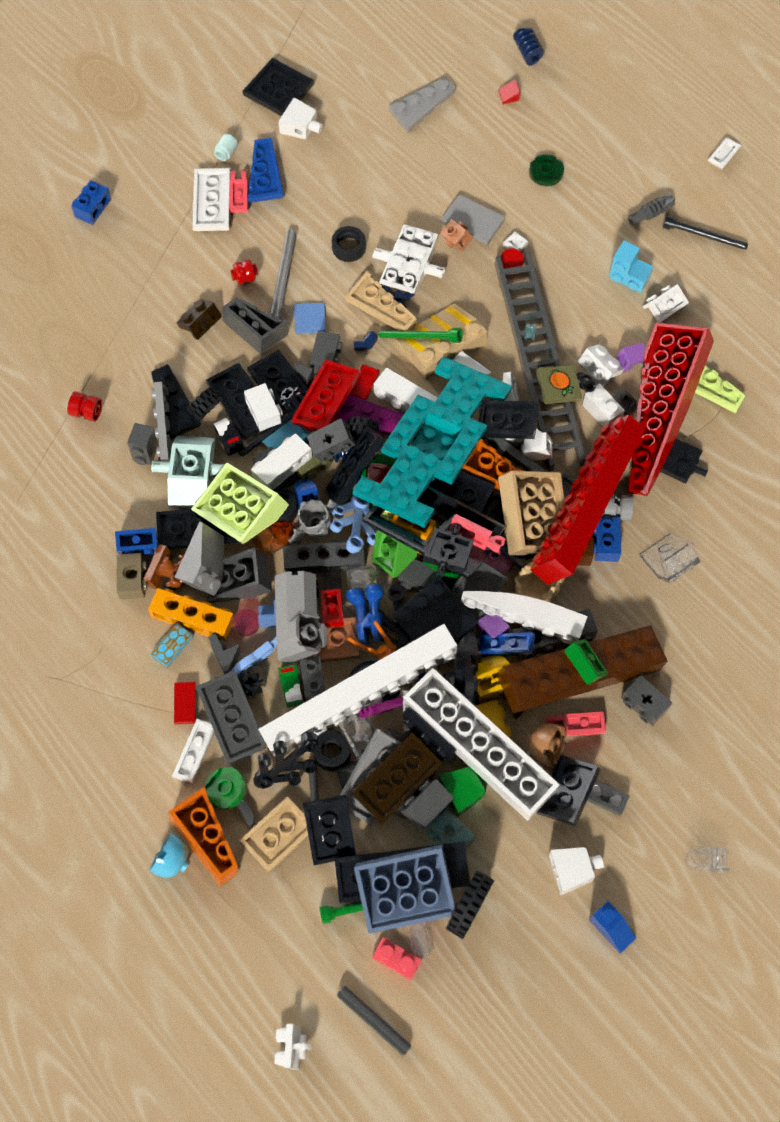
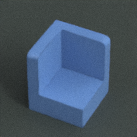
[258,599,276,628]

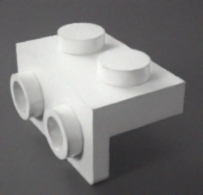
[578,344,625,386]

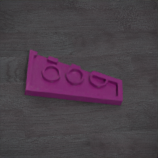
[334,394,404,435]

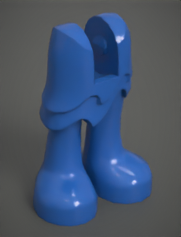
[346,584,384,645]

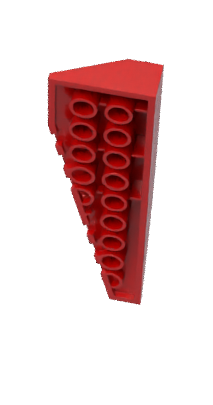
[628,323,714,496]

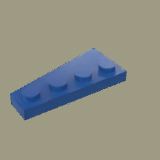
[248,138,283,203]

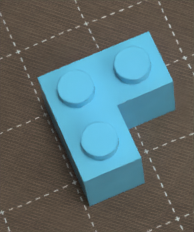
[609,240,654,293]

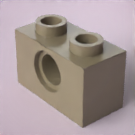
[117,553,148,599]

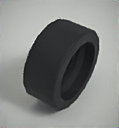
[331,226,366,262]

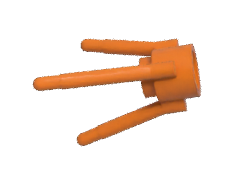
[347,621,396,660]

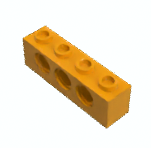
[148,588,235,642]

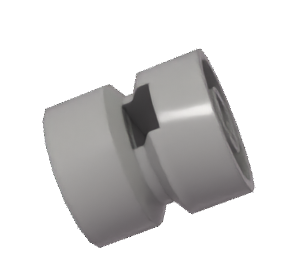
[602,495,633,521]

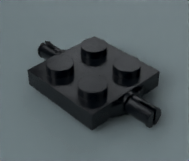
[660,438,708,484]
[423,523,474,577]

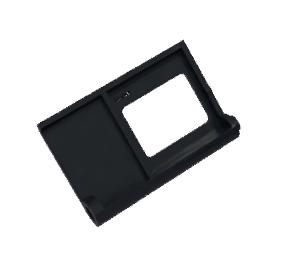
[362,485,507,579]

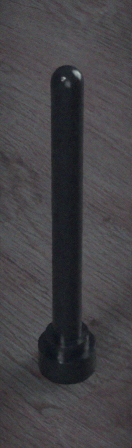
[663,214,748,250]
[239,394,306,457]

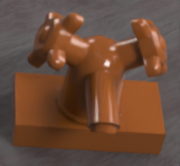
[144,544,184,590]

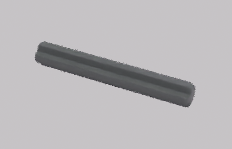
[337,986,411,1055]

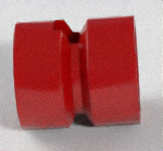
[67,391,102,422]

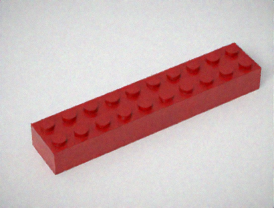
[530,414,645,585]

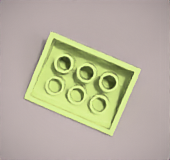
[191,463,289,544]

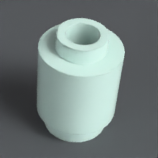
[214,134,238,161]

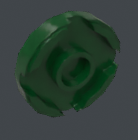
[529,154,564,187]

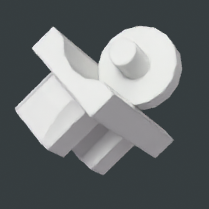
[275,1024,313,1070]

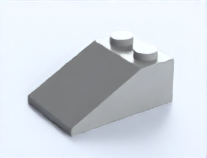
[175,522,224,596]

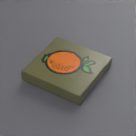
[536,365,582,404]

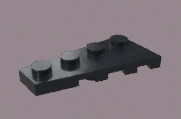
[151,364,201,440]

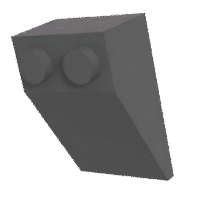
[207,547,272,603]

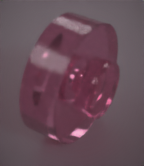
[233,609,260,636]

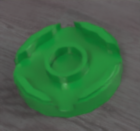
[205,767,247,810]

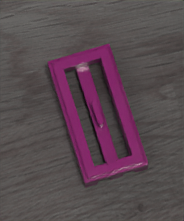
[359,697,403,718]

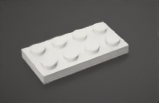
[192,168,230,231]

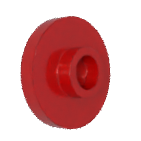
[500,248,524,269]

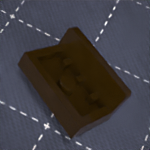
[176,299,222,340]

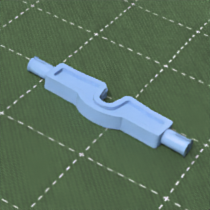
[228,637,277,680]

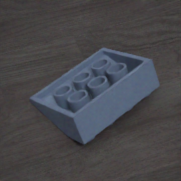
[354,844,456,934]

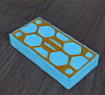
[151,623,193,667]

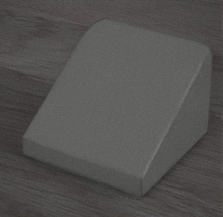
[294,363,314,389]
[613,389,637,416]

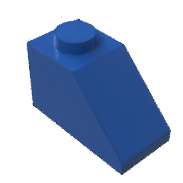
[292,479,318,509]
[589,901,636,954]

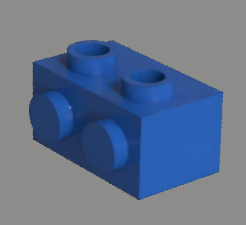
[71,180,111,225]
[593,517,621,562]
[115,528,158,555]

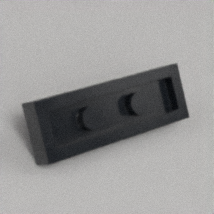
[403,707,457,761]

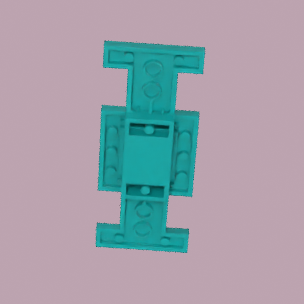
[353,356,512,528]

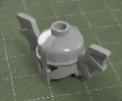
[288,499,344,545]

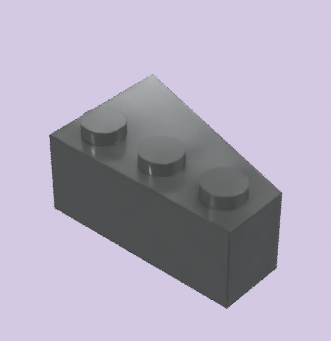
[222,297,289,354]

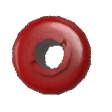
[230,259,258,285]

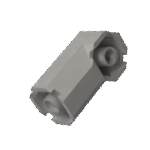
[275,571,327,663]

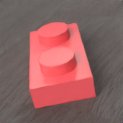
[372,937,422,981]

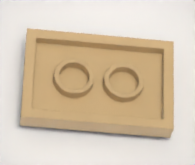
[239,796,308,873]

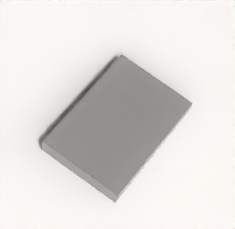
[441,194,505,245]

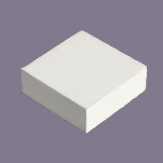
[503,231,528,251]

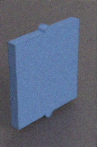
[294,302,326,335]

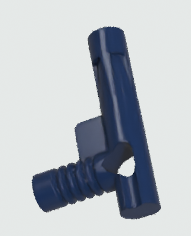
[381,284,415,308]

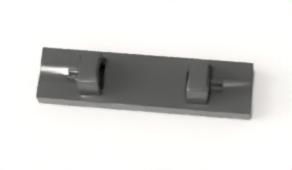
[487,438,547,472]

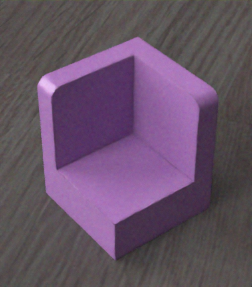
[616,343,645,372]
[478,614,509,638]

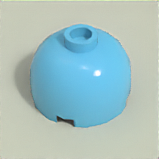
[149,833,190,878]

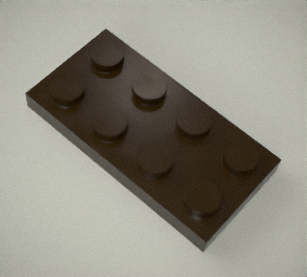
[351,733,443,825]

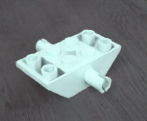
[151,436,231,508]

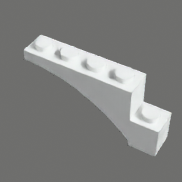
[502,372,552,461]

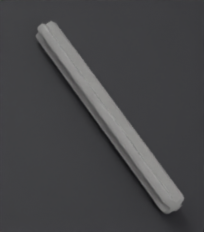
[270,230,296,319]

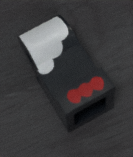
[213,417,244,456]

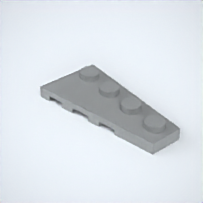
[389,77,455,133]
[152,382,171,461]

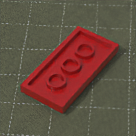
[291,359,360,431]

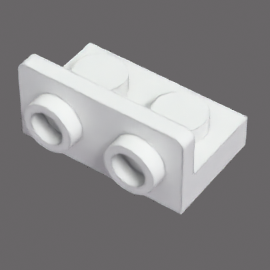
[643,284,689,323]

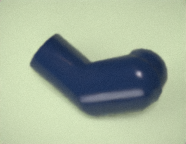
[354,331,378,351]

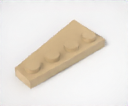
[346,271,417,331]

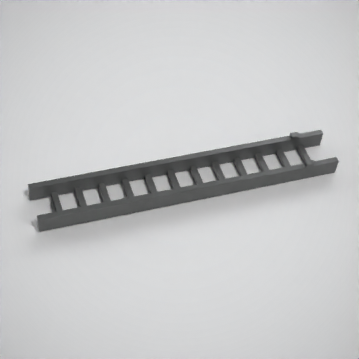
[495,251,586,471]

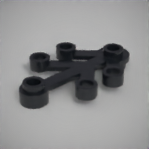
[380,585,413,651]
[253,732,319,789]

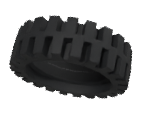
[446,871,495,939]

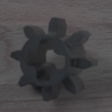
[280,387,304,411]
[240,671,265,698]

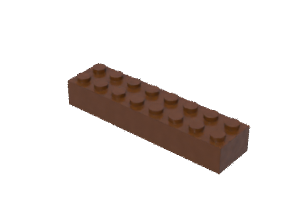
[497,625,668,714]

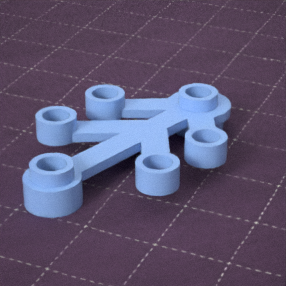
[330,496,377,554]

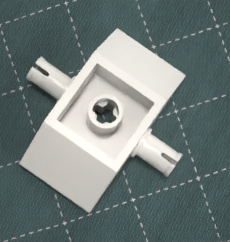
[373,224,445,294]

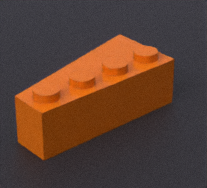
[461,439,522,493]
[168,787,238,887]

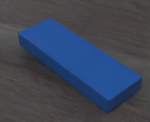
[478,632,535,656]

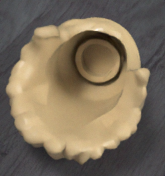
[514,561,565,603]

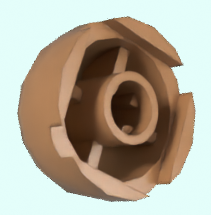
[527,723,566,767]

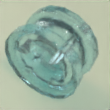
[525,322,536,340]

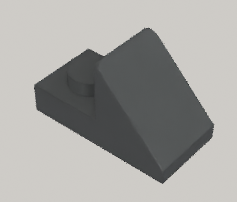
[208,633,241,674]

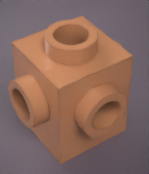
[441,220,473,251]

